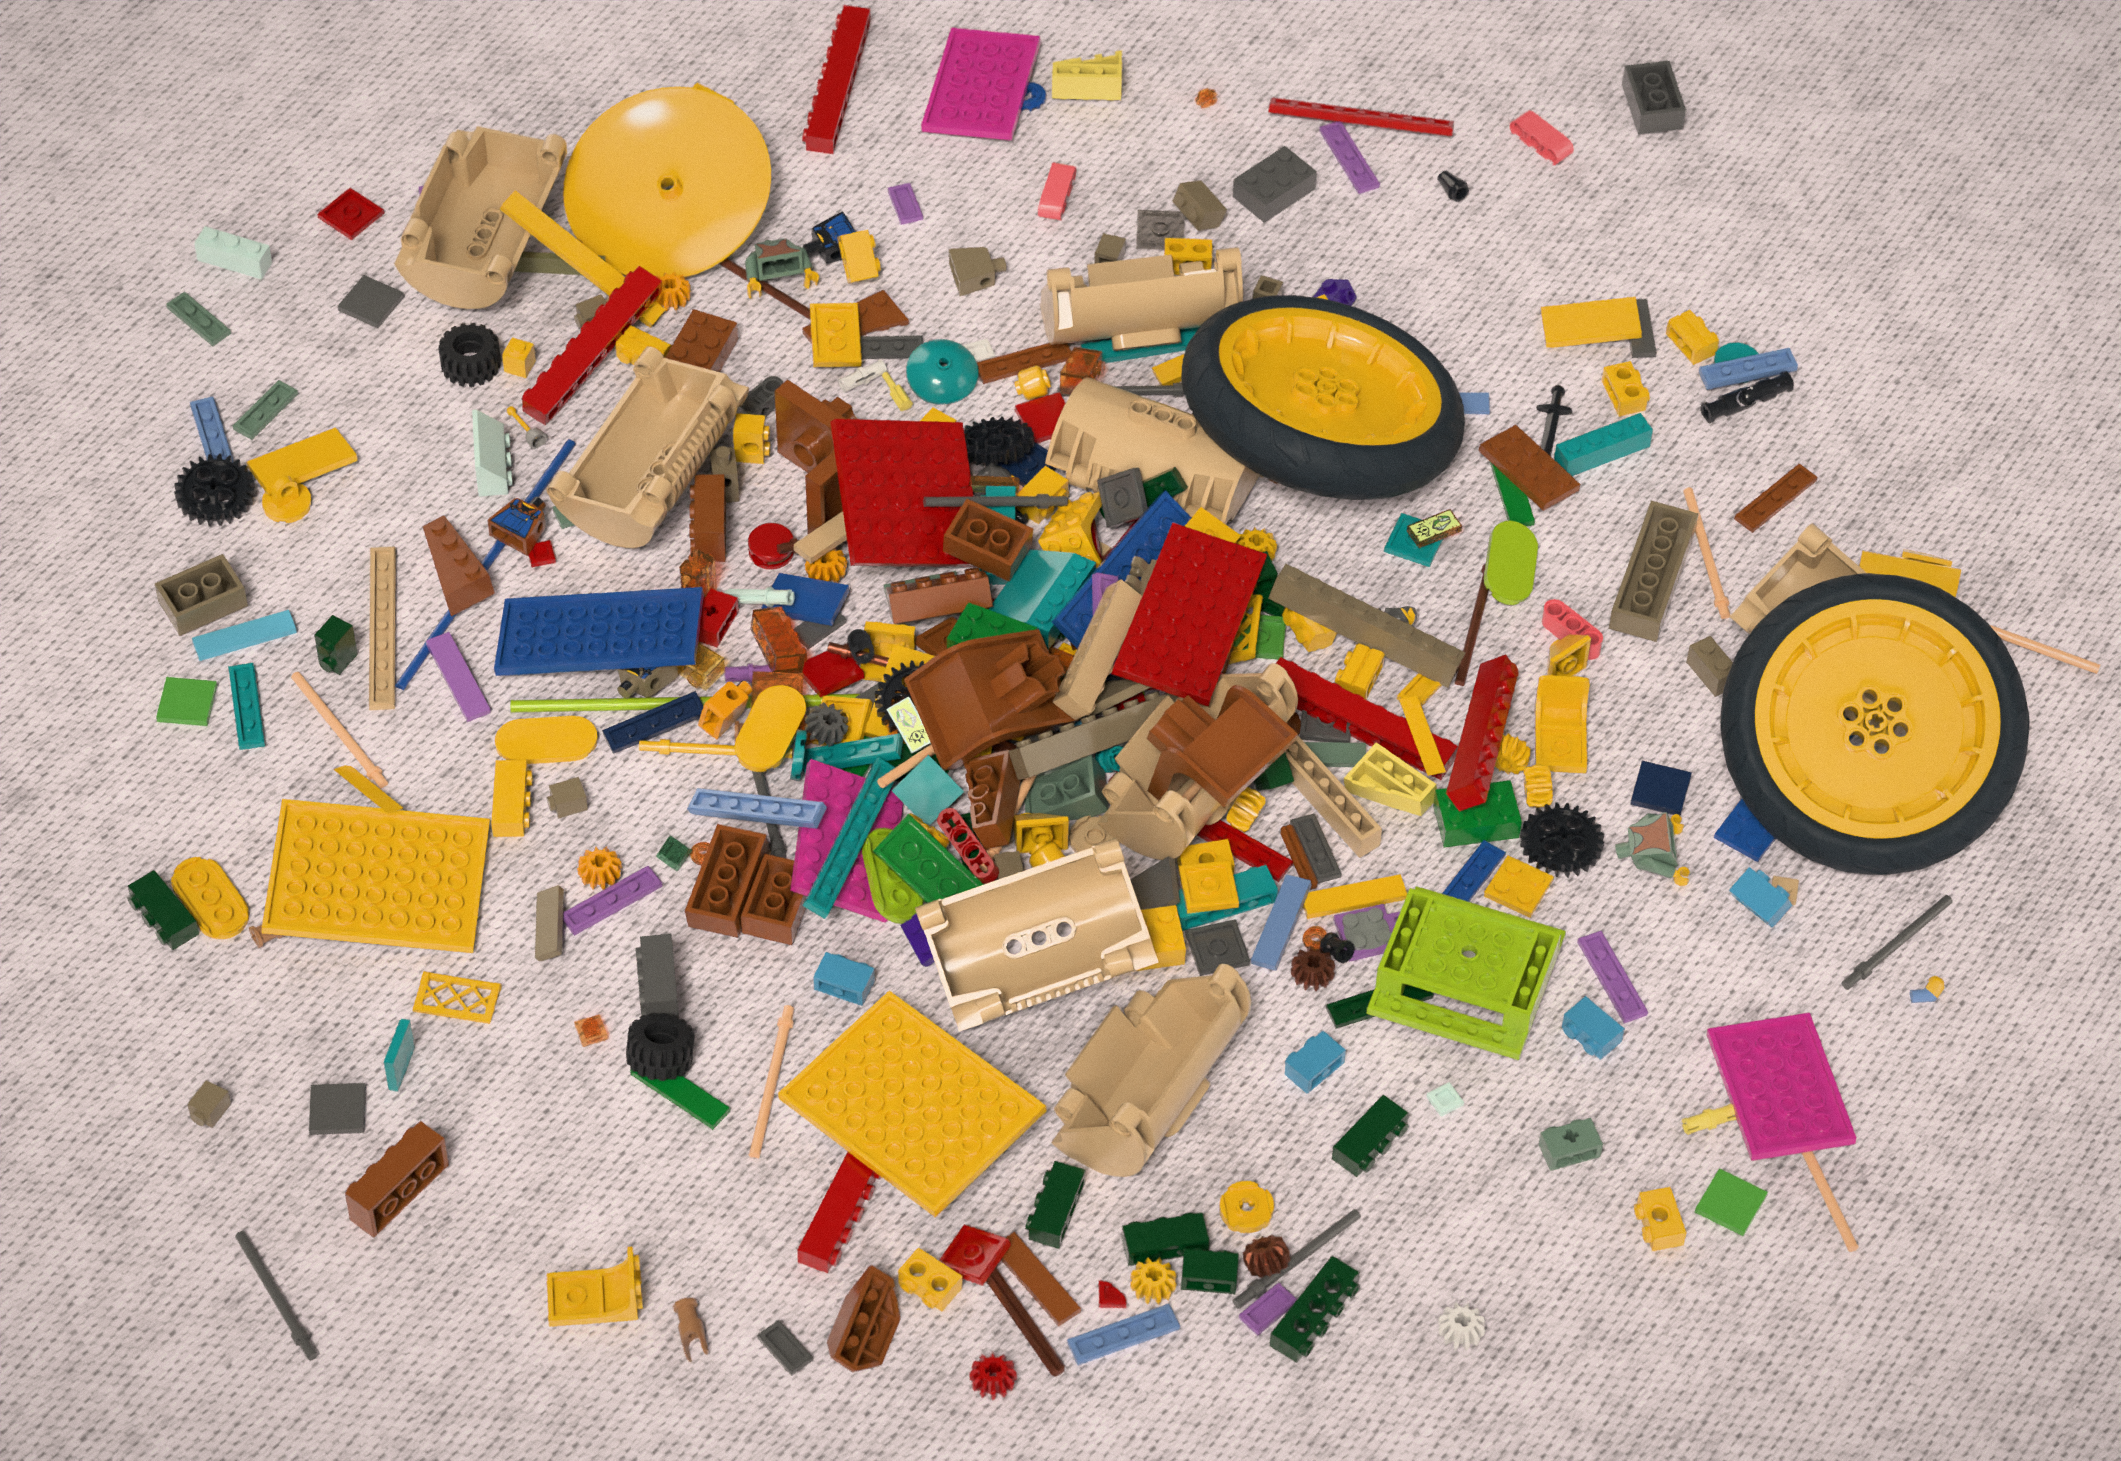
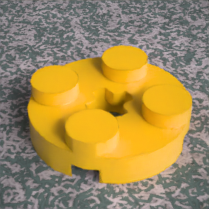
[1219,1181,1274,1233]

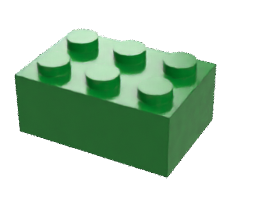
[947,602,1037,649]
[1433,780,1522,848]

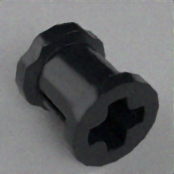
[1320,932,1354,963]

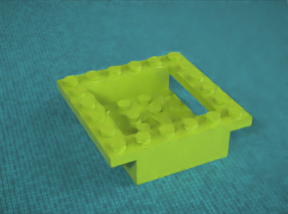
[1367,886,1566,1060]

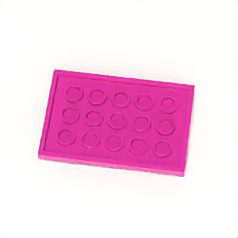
[921,28,1041,140]
[790,759,903,922]
[1707,1012,1857,1161]

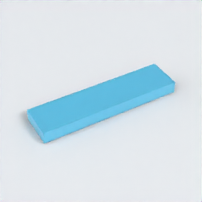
[192,610,297,661]

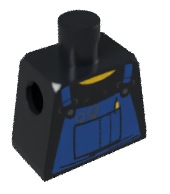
[803,211,856,264]

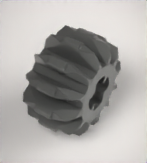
[805,702,848,747]

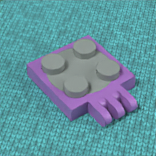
[1333,904,1400,962]

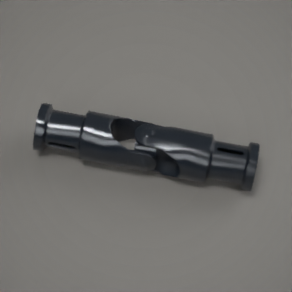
[1700,371,1794,423]

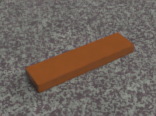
[977,343,1073,384]
[1734,463,1818,533]
[1001,1232,1081,1327]

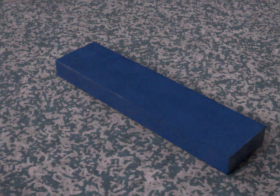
[602,691,703,754]

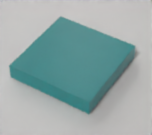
[1384,513,1447,567]
[891,755,964,825]
[383,1018,415,1092]

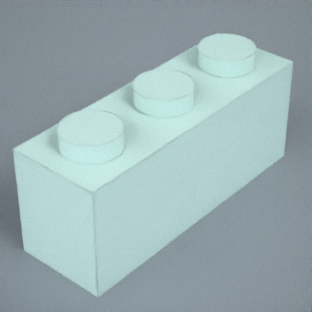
[194,226,272,279]

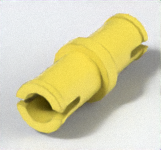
[1682,1104,1736,1135]

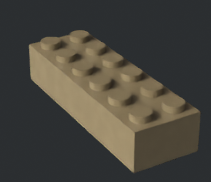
[1609,500,1699,642]

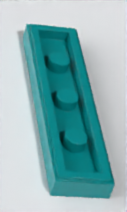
[228,663,265,750]
[802,733,903,774]

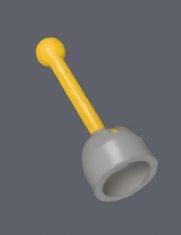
[506,406,547,449]

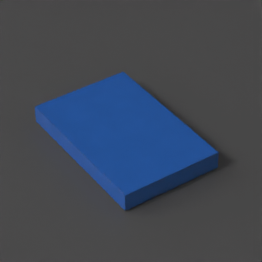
[761,573,849,626]

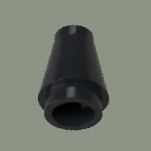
[1437,170,1469,202]

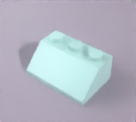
[472,410,513,497]

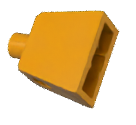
[698,681,752,740]

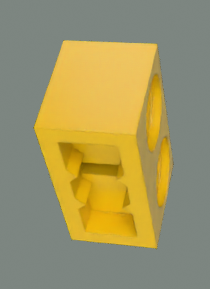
[1164,238,1212,275]
[1602,361,1650,416]
[898,1247,962,1312]

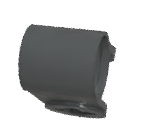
[740,376,783,418]

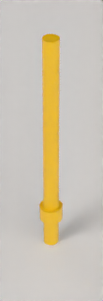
[639,739,793,758]

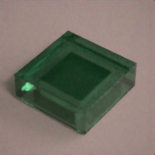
[655,835,692,871]

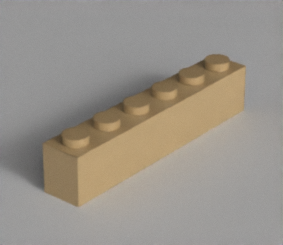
[1053,579,1142,720]
[1285,736,1382,858]

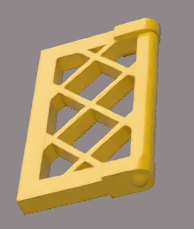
[1229,594,1263,664]
[412,971,502,1024]

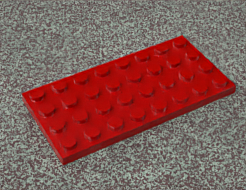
[1111,523,1267,706]

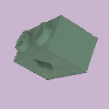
[1538,1118,1603,1171]

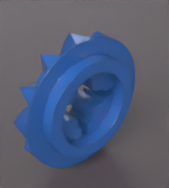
[1021,82,1046,112]

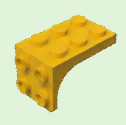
[1038,492,1102,569]
[1534,675,1590,773]
[547,1246,643,1327]

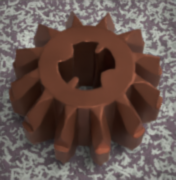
[1291,946,1335,992]
[1243,1235,1291,1278]

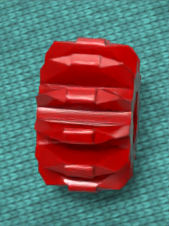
[969,1351,1017,1401]

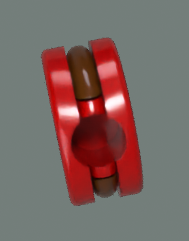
[748,523,794,570]

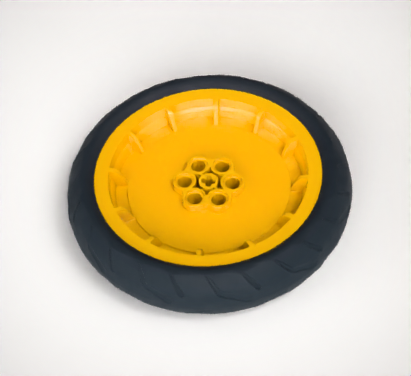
[1181,295,1465,500]
[1720,573,2030,875]

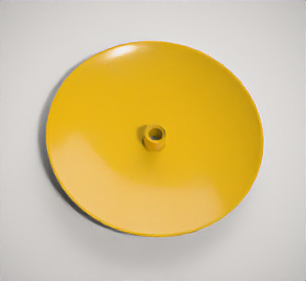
[563,87,771,278]

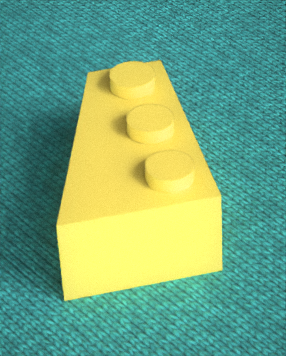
[1052,50,1122,101]
[1344,743,1437,816]

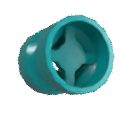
[1095,746,1123,773]

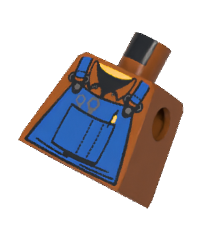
[487,497,546,556]

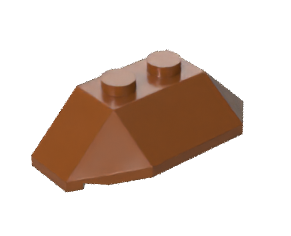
[826,1265,900,1373]

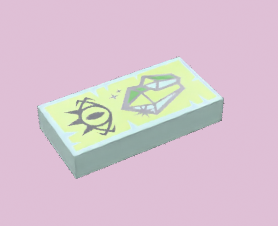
[887,697,931,754]

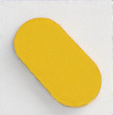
[735,685,806,772]
[495,716,598,764]
[171,857,249,939]

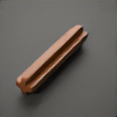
[1280,824,1318,890]

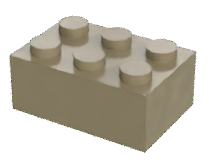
[154,554,248,636]

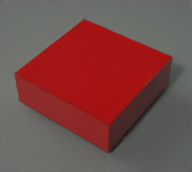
[528,540,556,568]

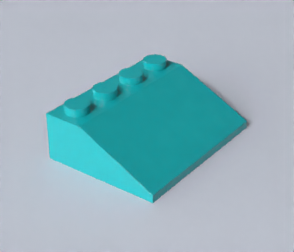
[989,550,1096,650]

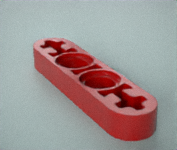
[937,808,999,884]

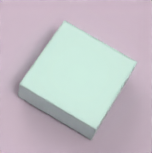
[1426,1082,1464,1117]

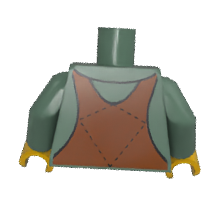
[745,238,819,298]
[1615,812,1690,886]

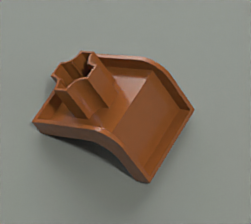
[775,380,857,534]
[904,629,1078,771]
[1147,685,1298,808]

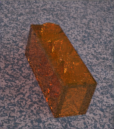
[750,606,807,676]

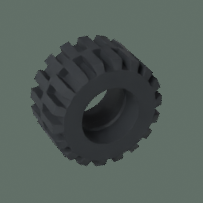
[438,323,501,387]
[626,1013,695,1081]

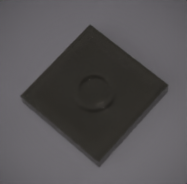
[1136,210,1184,250]

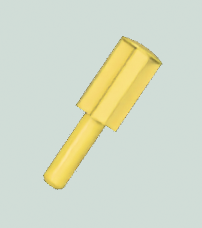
[882,372,913,411]

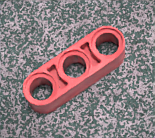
[1510,110,1574,165]
[1038,162,1076,221]
[1542,599,1603,660]

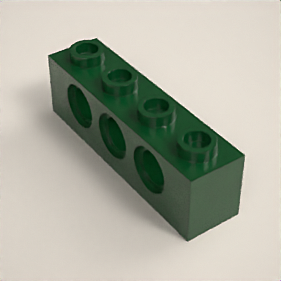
[1269,1256,1360,1363]

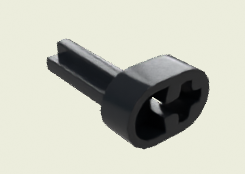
[846,629,874,664]

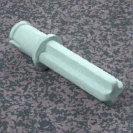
[724,587,795,607]

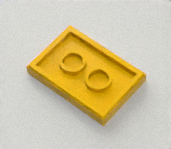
[810,303,862,367]

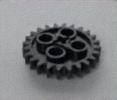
[964,417,1034,466]
[174,453,255,527]
[874,660,924,733]
[1520,802,1604,878]

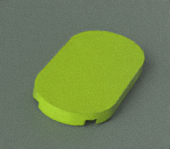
[1484,521,1538,605]
[862,828,923,924]

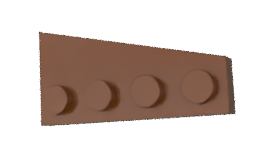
[802,290,909,344]

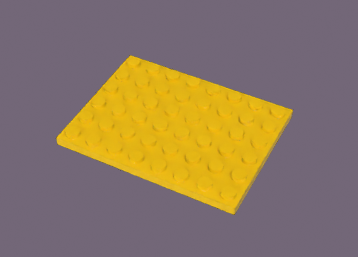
[262,799,490,953]
[778,991,1046,1217]

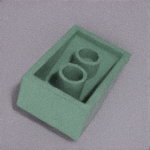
[1022,755,1109,820]

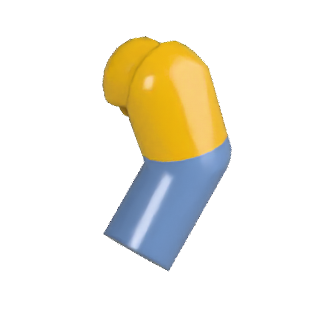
[1910,976,1945,1003]

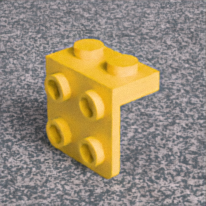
[860,621,916,682]

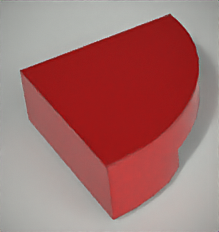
[1099,1280,1127,1308]

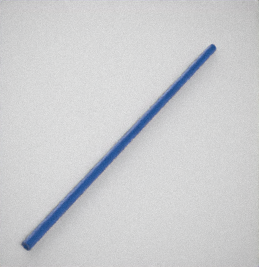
[395,439,576,690]

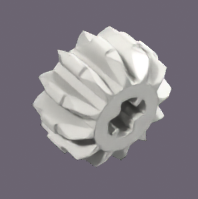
[1438,1302,1485,1351]

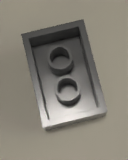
[1622,60,1686,134]
[1233,146,1317,223]
[635,934,679,1019]

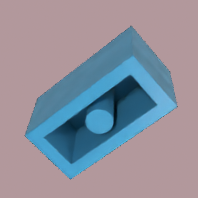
[1729,867,1793,928]
[813,952,875,1006]
[1562,996,1625,1060]
[1284,1031,1346,1094]

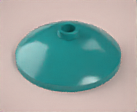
[906,339,978,405]

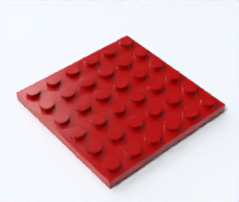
[830,419,976,567]

